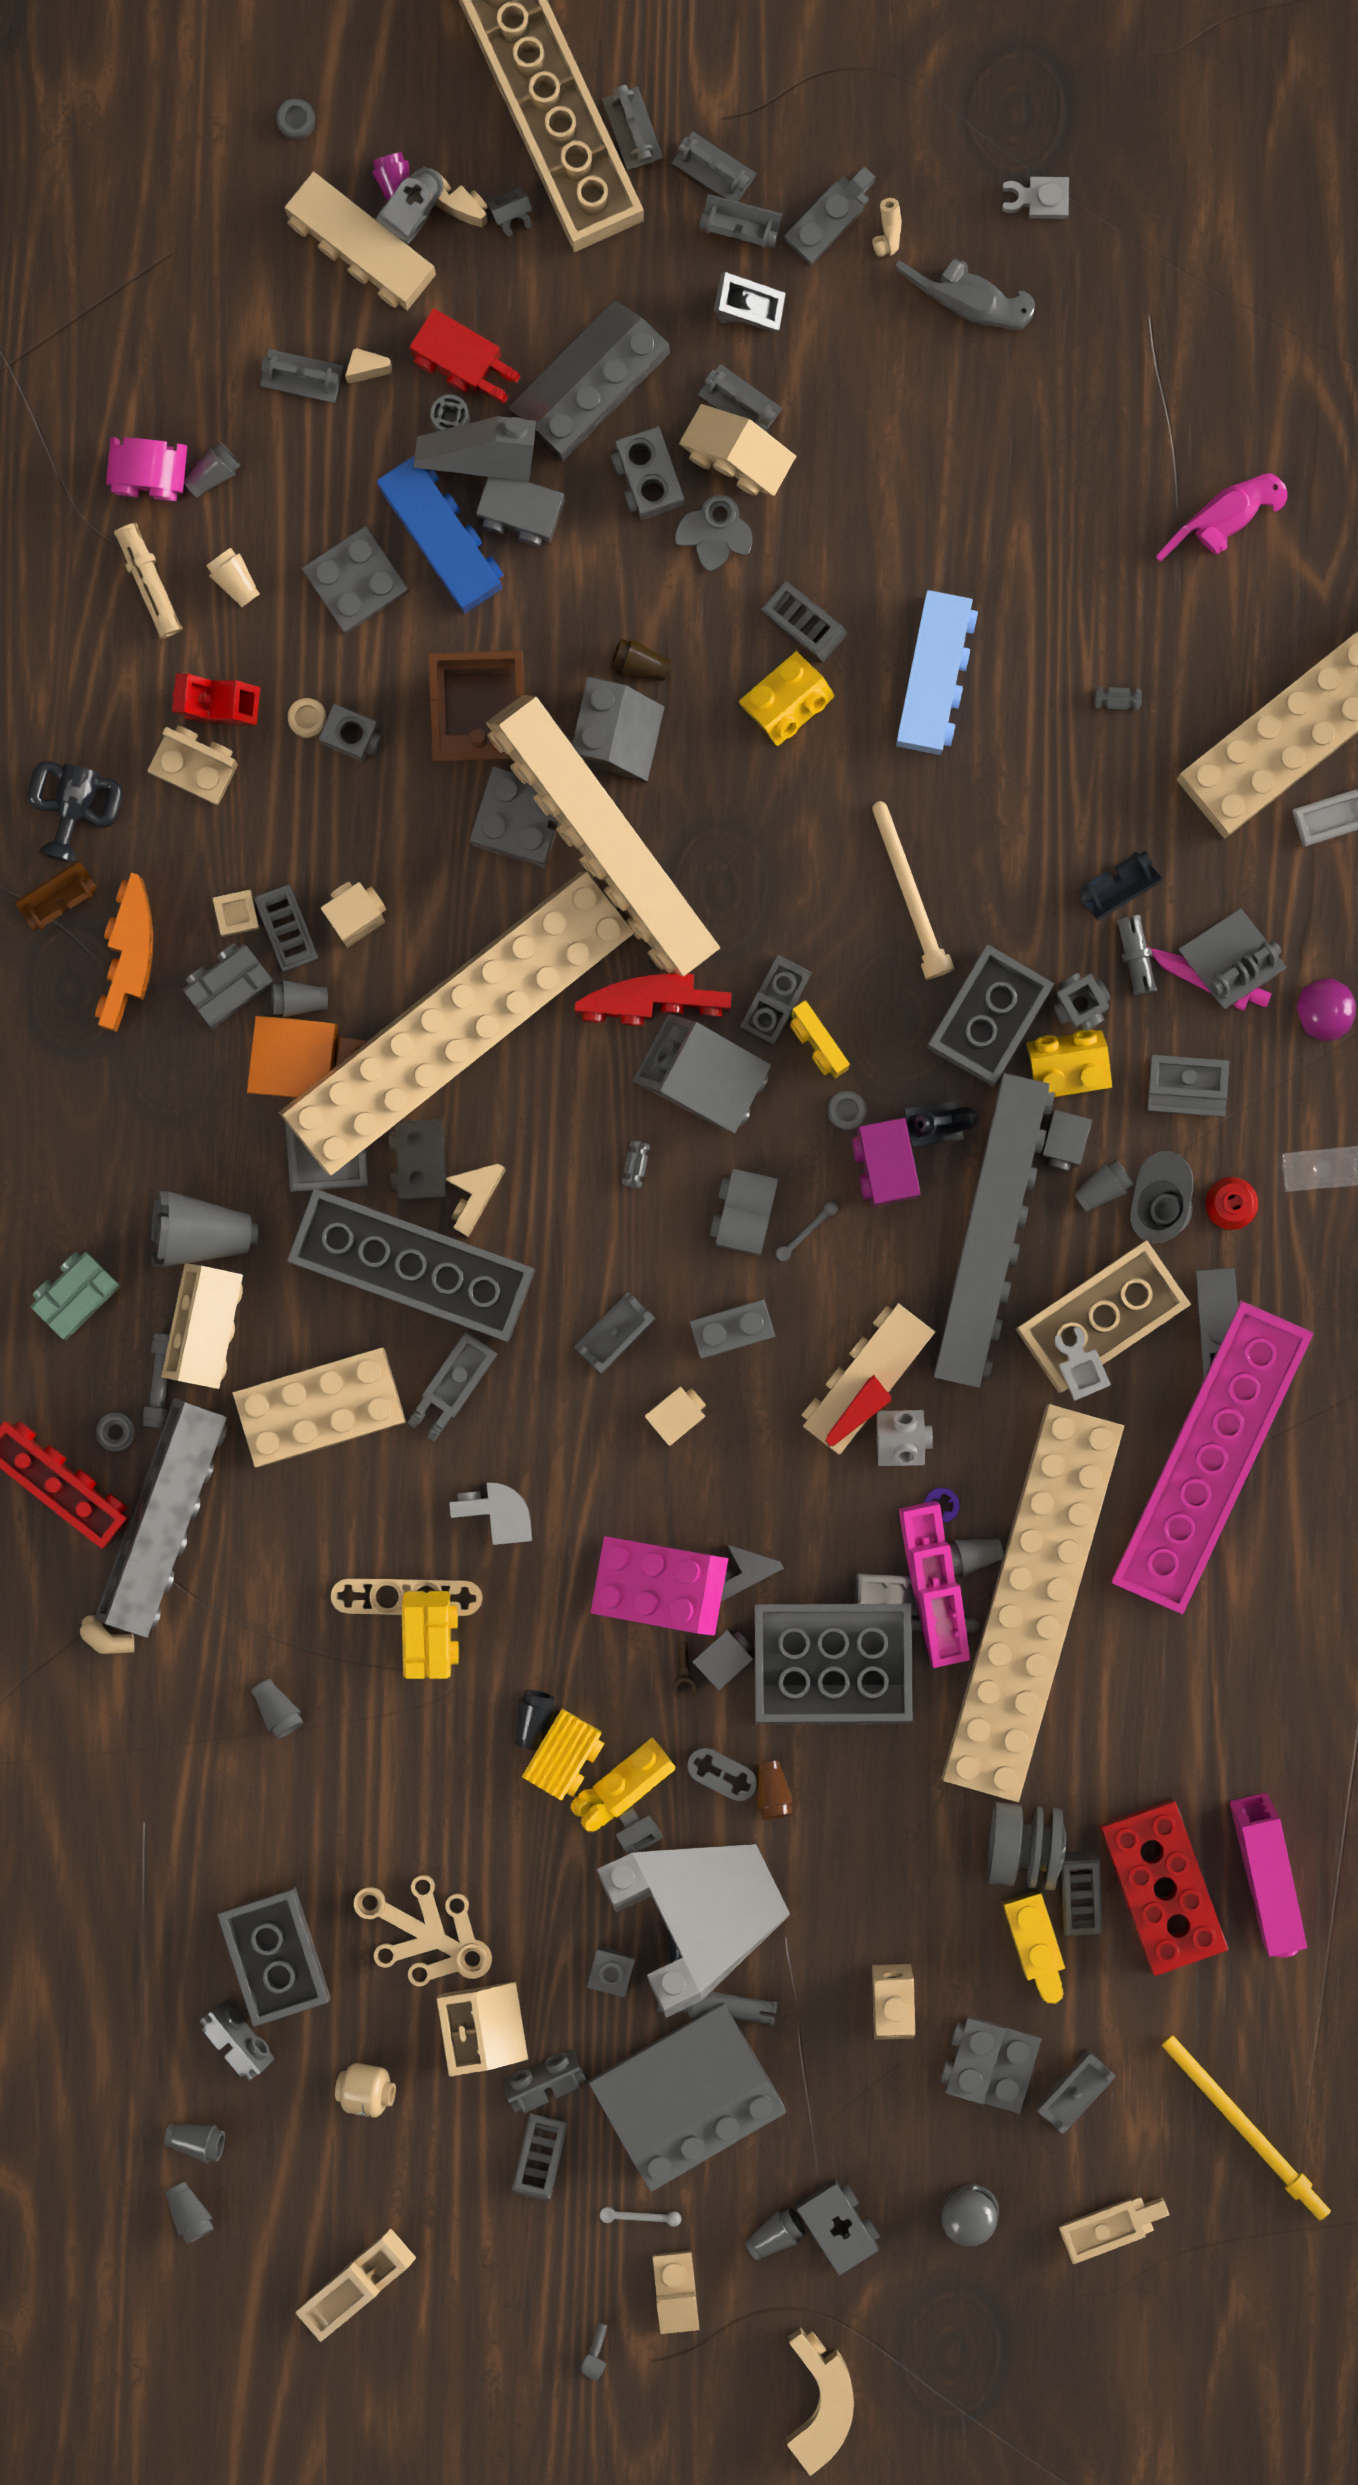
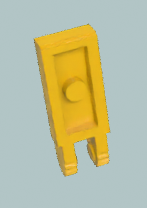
[570,1737,676,1832]

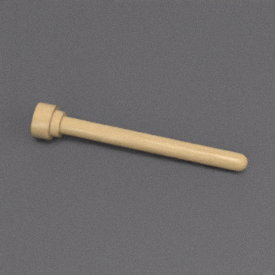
[872,801,955,980]

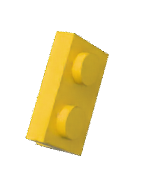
[739,651,834,746]
[1026,1029,1112,1097]

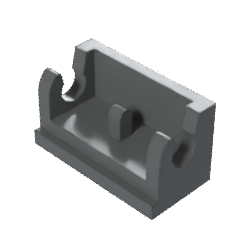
[574,1292,656,1374]
[1035,2049,1116,2134]

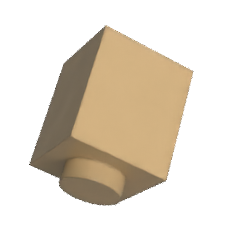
[645,1386,706,1446]

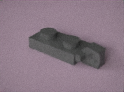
[783,166,876,266]

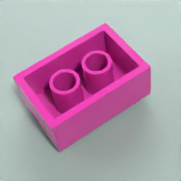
[591,1536,728,1635]

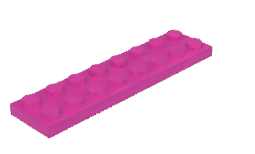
[1112,1301,1313,1614]

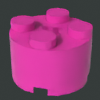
[106,437,187,501]

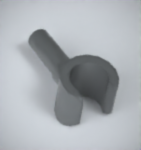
[581,2323,608,2381]

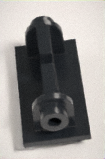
[1079,851,1163,921]
[903,1101,978,1147]

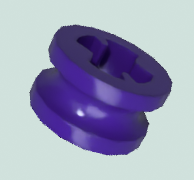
[924,1488,960,1523]

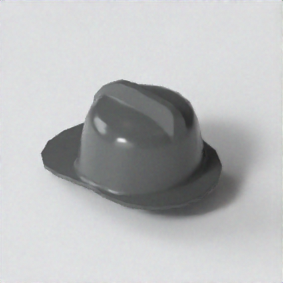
[1130,1151,1193,1243]

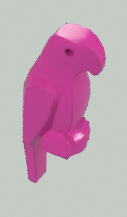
[1156,473,1287,562]

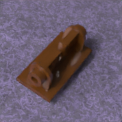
[14,860,98,931]

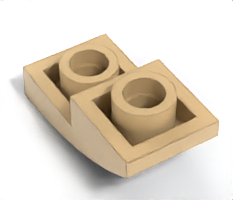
[420,166,488,228]

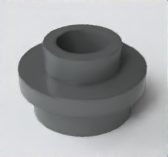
[96,1413,135,1452]

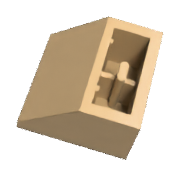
[437,1981,528,2076]

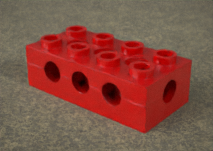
[1099,1799,1229,1976]

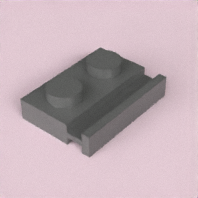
[1147,1055,1229,1117]

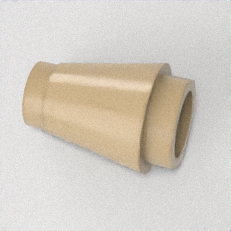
[206,548,260,607]

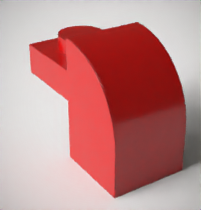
[172,673,260,725]

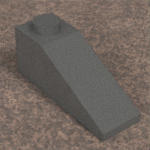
[414,416,536,481]

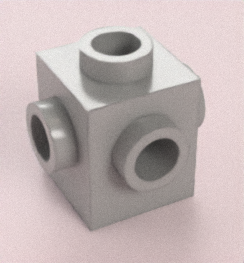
[877,1410,933,1466]

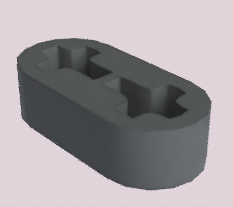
[687,1747,757,1801]

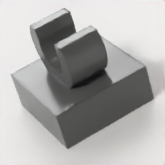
[485,186,533,237]
[616,1806,664,1854]

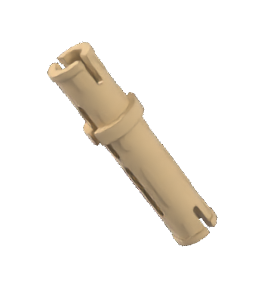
[114,523,183,639]

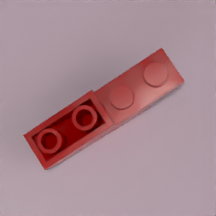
[574,973,732,1026]

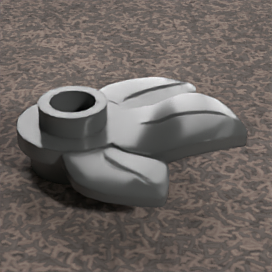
[675,495,753,572]

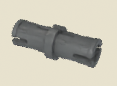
[1117,915,1158,996]

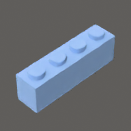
[896,590,978,755]

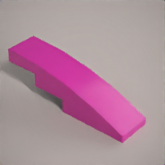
[899,1501,970,1668]

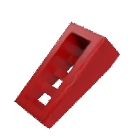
[825,1375,892,1447]

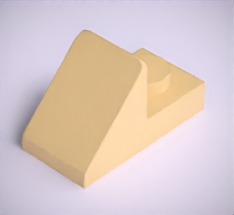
[445,1164,506,1237]
[653,2251,699,2334]

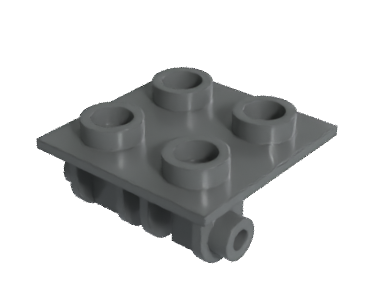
[1178,908,1287,1010]

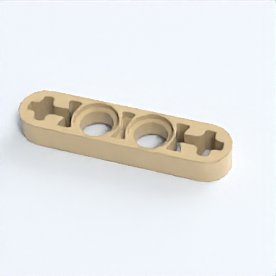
[331,1578,483,1616]

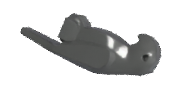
[896,259,1035,330]

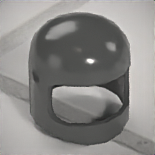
[941,2184,999,2247]

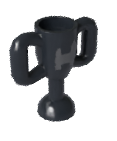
[27,761,123,864]

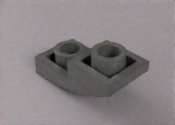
[740,954,812,1044]

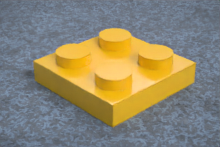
[790,1000,850,1079]

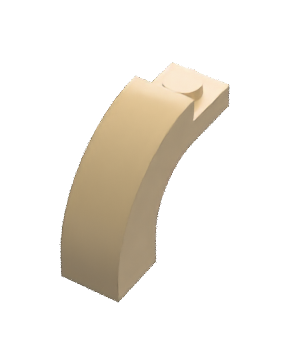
[786,2327,854,2476]

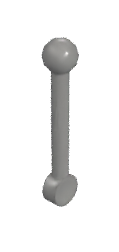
[600,2207,682,2227]

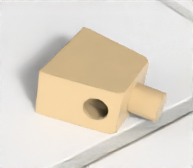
[872,1964,915,2040]

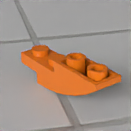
[95,873,153,1032]

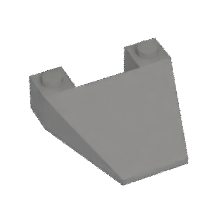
[597,1844,790,2018]

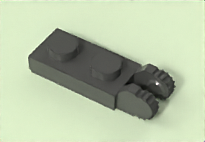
[407,1332,498,1442]

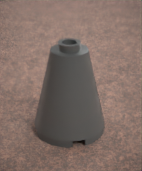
[151,1190,258,1268]

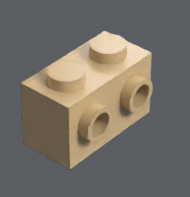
[321,882,387,948]

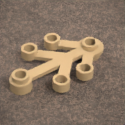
[354,1874,492,1986]

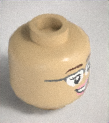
[335,2063,396,2118]

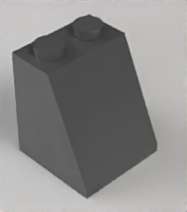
[572,677,665,782]
[632,1013,771,1133]

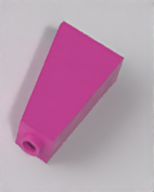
[1229,1792,1307,1958]

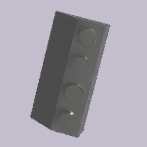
[507,300,670,463]

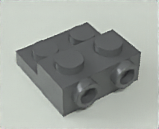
[940,2015,1042,2114]

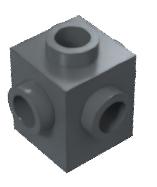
[1052,973,1111,1032]

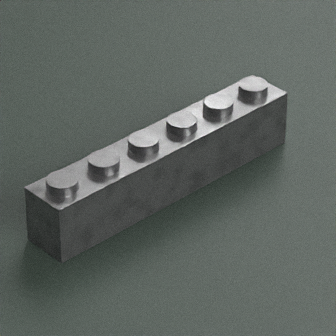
[95,1398,227,1638]

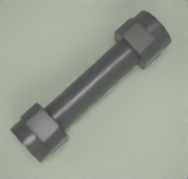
[143,1333,170,1428]

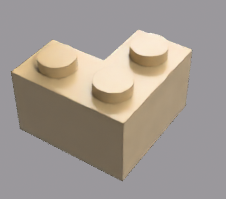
[679,404,796,496]

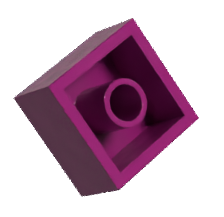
[851,1118,921,1208]

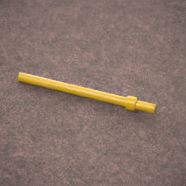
[1161,2035,1331,2221]

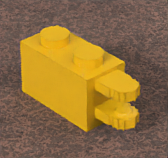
[1001,1890,1065,2004]

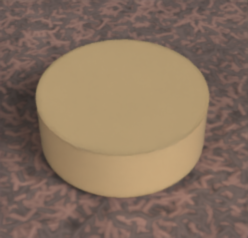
[288,698,327,738]

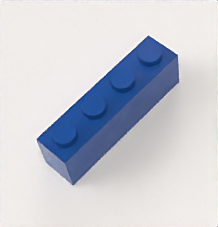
[377,455,504,614]

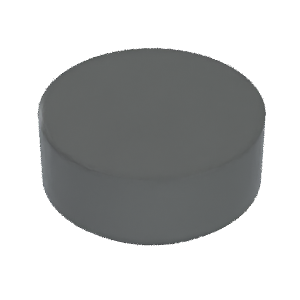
[276,99,316,140]
[827,1091,866,1130]

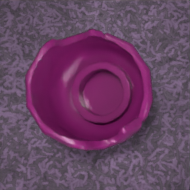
[1297,978,1356,1042]

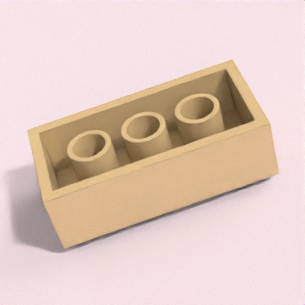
[1015,1240,1191,1393]
[233,1348,407,1468]

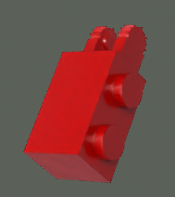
[410,308,521,404]

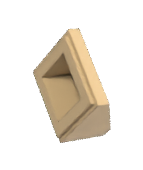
[345,348,393,383]

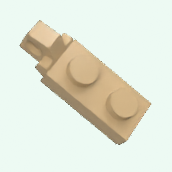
[1058,2196,1169,2264]

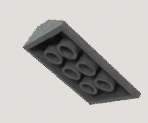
[755,1604,913,1725]
[588,2002,787,2192]

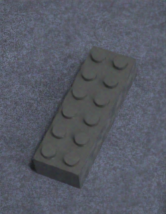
[288,1188,535,1343]

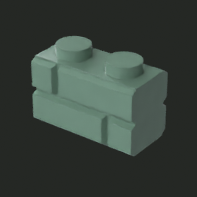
[30,1251,122,1340]

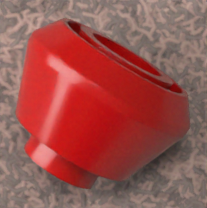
[1205,1177,1258,1230]

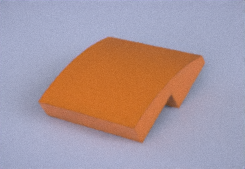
[247,1016,338,1099]

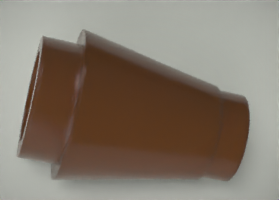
[757,1761,795,1820]

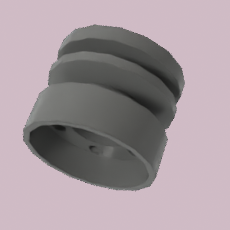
[987,1802,1066,1891]

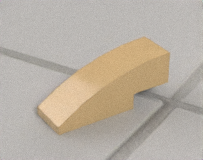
[295,2228,416,2342]

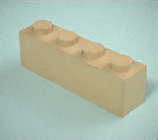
[285,171,436,310]
[801,1303,935,1455]

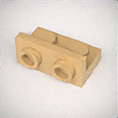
[148,725,238,806]

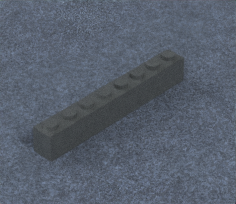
[933,1073,1055,1388]

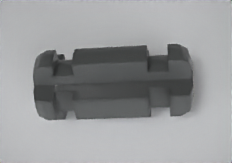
[1094,687,1142,711]
[622,1140,650,1188]

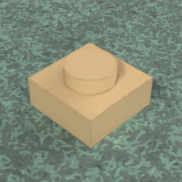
[213,890,260,937]

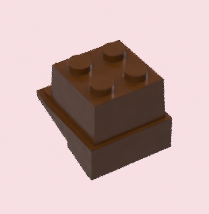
[428,650,524,762]

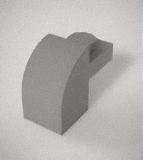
[449,1483,533,1545]

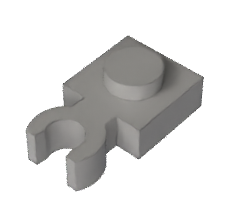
[1002,177,1069,219]
[1054,1327,1111,1401]

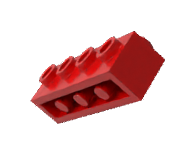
[0,1420,130,1549]

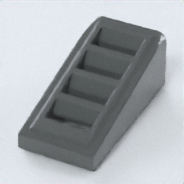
[761,580,847,662]
[254,884,319,972]
[1059,1851,1103,1936]
[512,2113,568,2202]

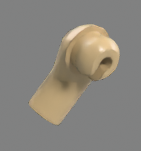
[872,198,902,257]
[80,1615,134,1654]

